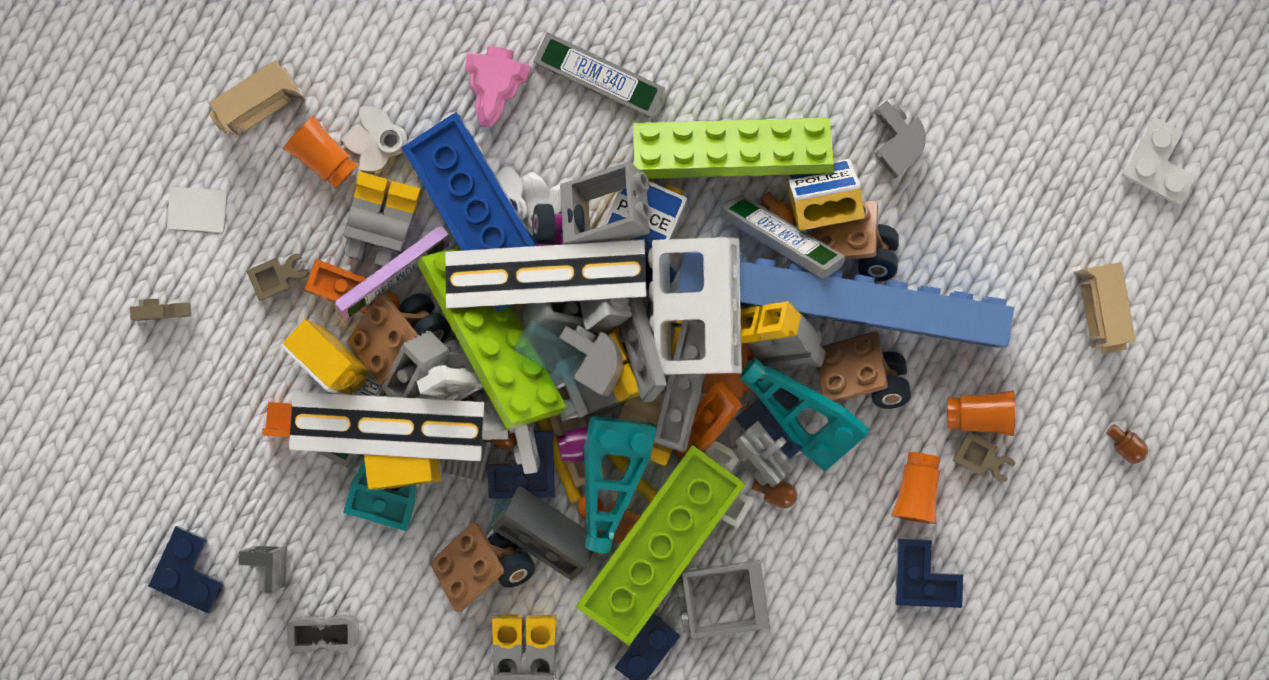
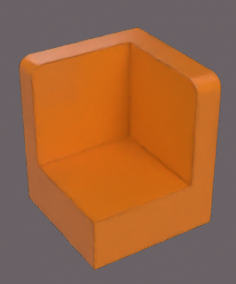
[262,402,292,438]

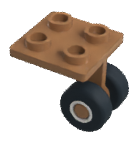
[811,201,899,282]
[347,293,451,385]
[818,331,911,409]
[430,522,535,612]

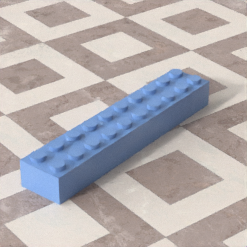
[676,252,1014,348]

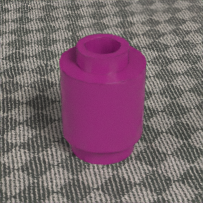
[556,426,589,464]

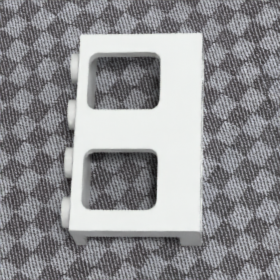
[648,237,742,375]

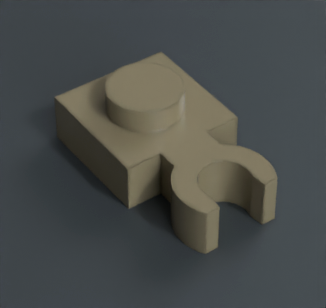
[246,254,310,301]
[130,299,191,321]
[952,432,1016,481]

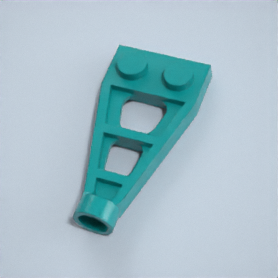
[738,358,870,471]
[584,416,657,553]
[343,460,417,531]

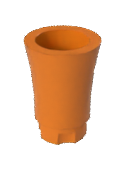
[283,116,357,189]
[947,390,1015,436]
[891,452,940,524]

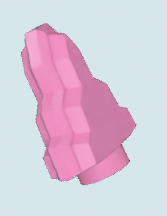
[465,46,531,128]

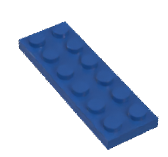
[401,112,537,312]

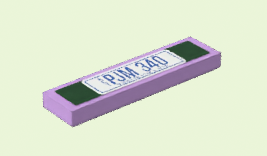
[335,226,449,322]

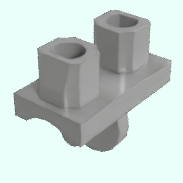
[733,421,795,487]

